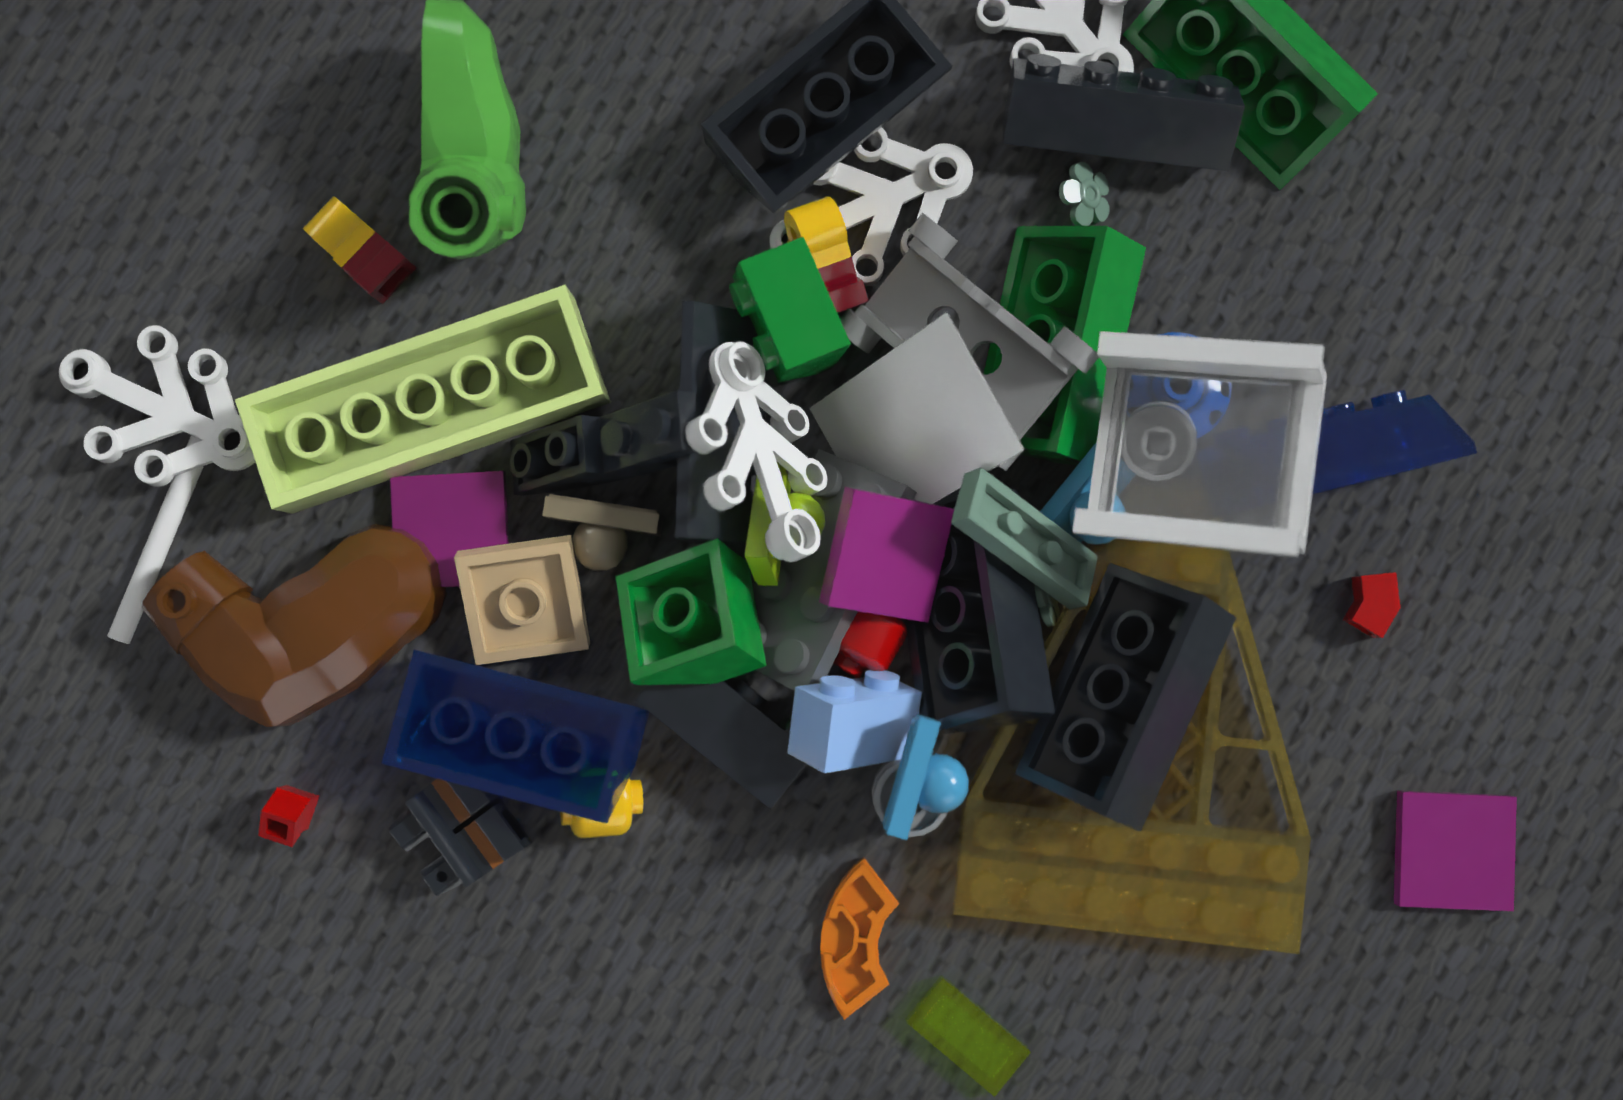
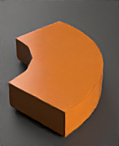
[820,857,899,1020]

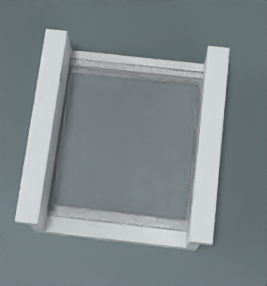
[1072,332,1327,557]

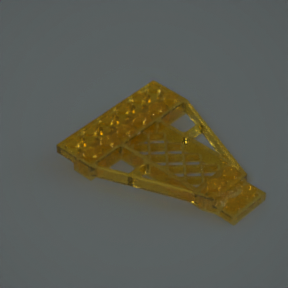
[952,475,1311,954]

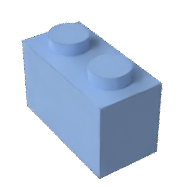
[787,670,922,773]

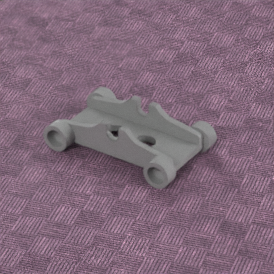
[840,213,1099,470]

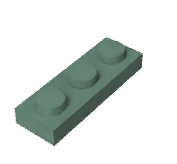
[951,467,1098,610]

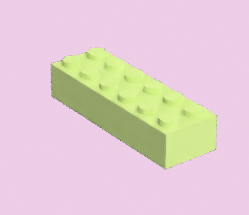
[235,285,611,514]

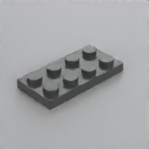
[752,449,917,691]

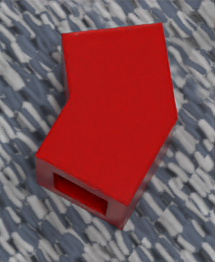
[1343,572,1401,638]
[258,785,319,847]

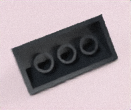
[701,0,952,215]
[675,301,765,545]
[905,488,1055,735]
[1015,563,1237,832]

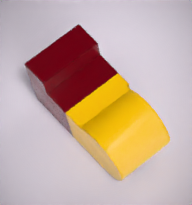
[303,196,416,304]
[784,196,868,313]

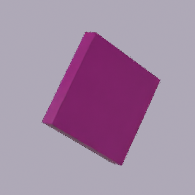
[390,471,509,587]
[819,486,955,622]
[1394,790,1517,912]

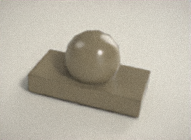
[542,494,664,571]

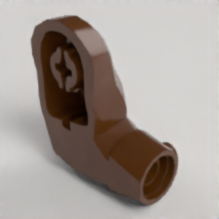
[142,524,447,727]

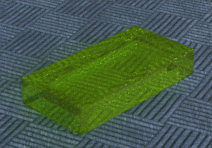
[905,975,1031,1097]

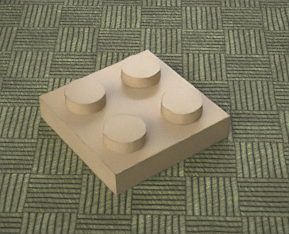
[454,535,590,665]

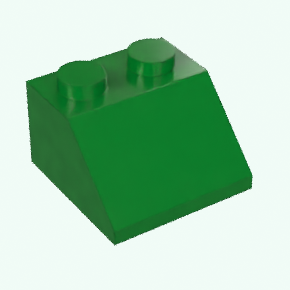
[729,236,851,382]
[616,539,767,685]

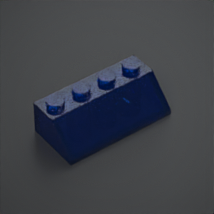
[1197,390,1477,518]
[381,650,650,824]

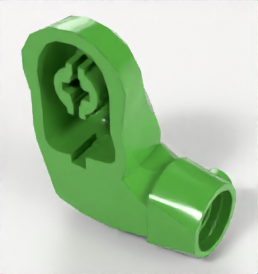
[410,0,526,259]

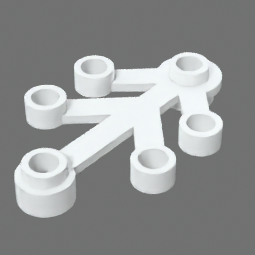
[975,0,1134,73]
[770,127,973,286]
[59,325,255,487]
[686,342,827,562]

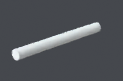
[107,435,204,644]

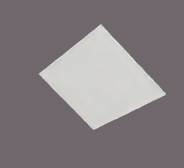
[810,312,1024,504]

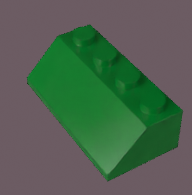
[1123,0,1378,190]
[983,226,1146,465]

